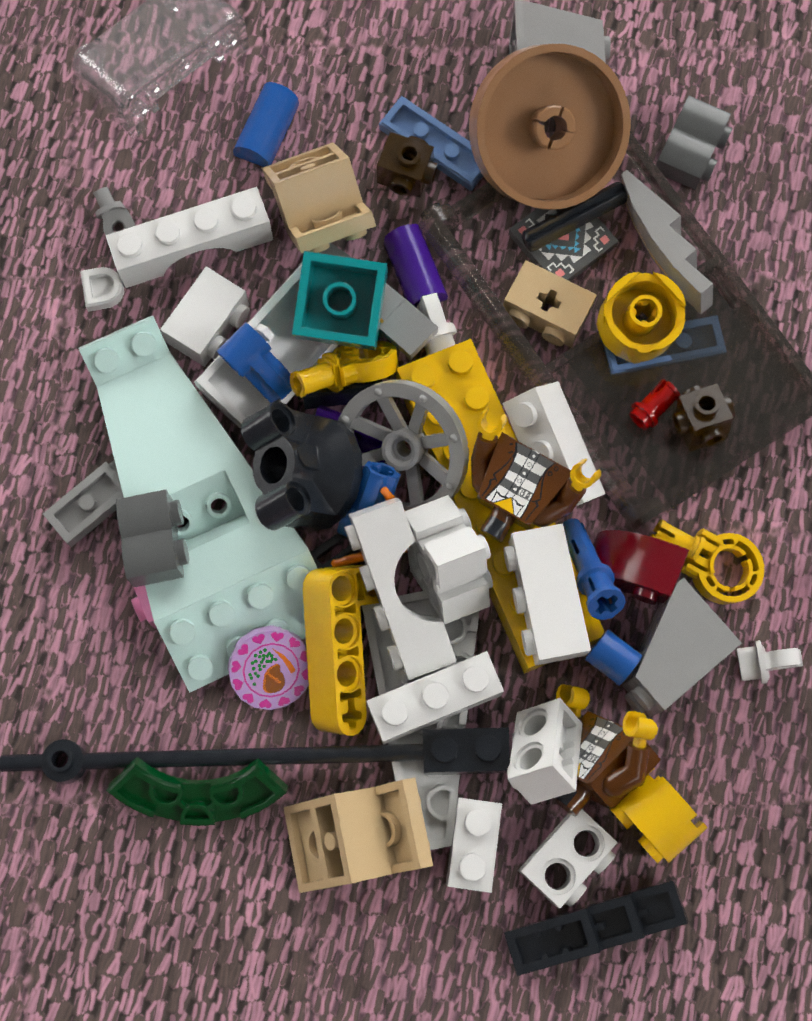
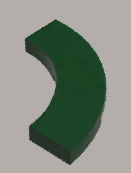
[106,757,288,826]

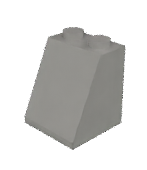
[509,0,611,63]
[622,578,742,717]

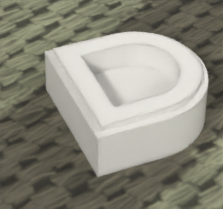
[80,267,124,312]

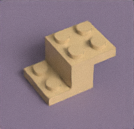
[262,143,376,253]
[283,777,433,893]

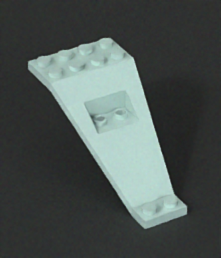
[79,315,318,693]

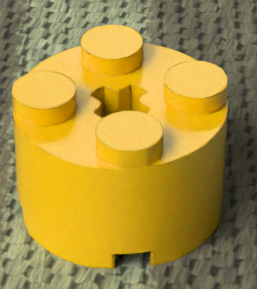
[596,272,686,364]
[610,768,708,864]

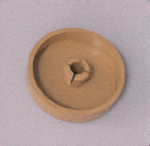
[469,43,631,209]

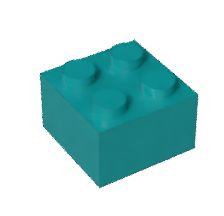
[292,251,388,351]

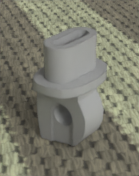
[93,187,136,235]

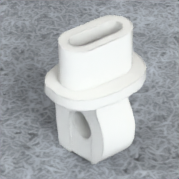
[417,293,457,356]
[737,640,803,684]

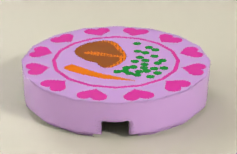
[227,626,309,710]

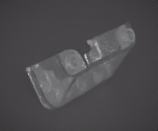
[72,0,250,141]

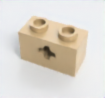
[502,260,597,348]

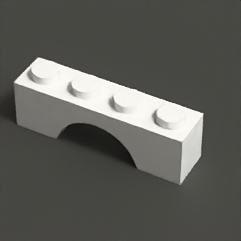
[105,187,273,288]
[344,497,457,680]

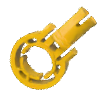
[290,341,399,398]
[650,519,765,605]

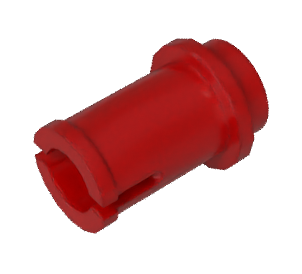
[629,379,680,430]

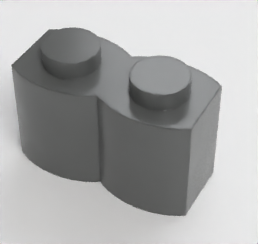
[653,96,733,190]
[116,489,189,587]

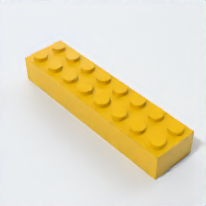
[396,339,605,674]

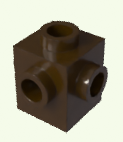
[376,132,438,197]
[672,384,736,452]

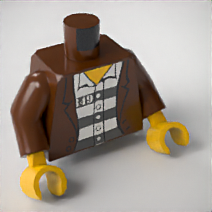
[471,408,601,543]
[556,684,661,817]

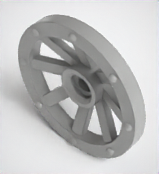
[338,380,469,511]

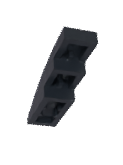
[504,879,689,976]

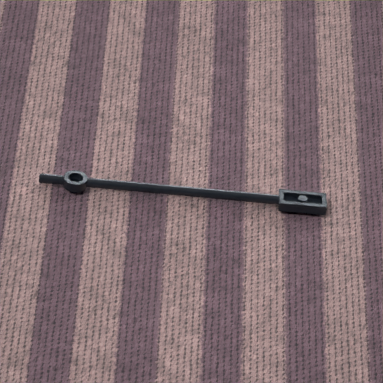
[0,727,510,784]

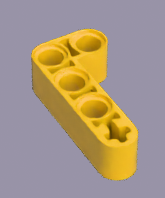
[303,565,379,736]

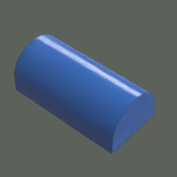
[233,82,299,167]

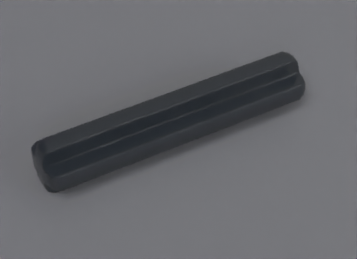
[522,182,628,252]

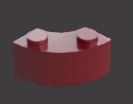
[593,530,689,605]

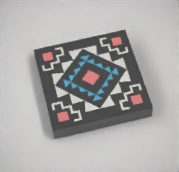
[508,208,619,282]

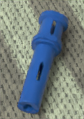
[563,518,626,620]

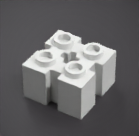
[405,495,493,625]

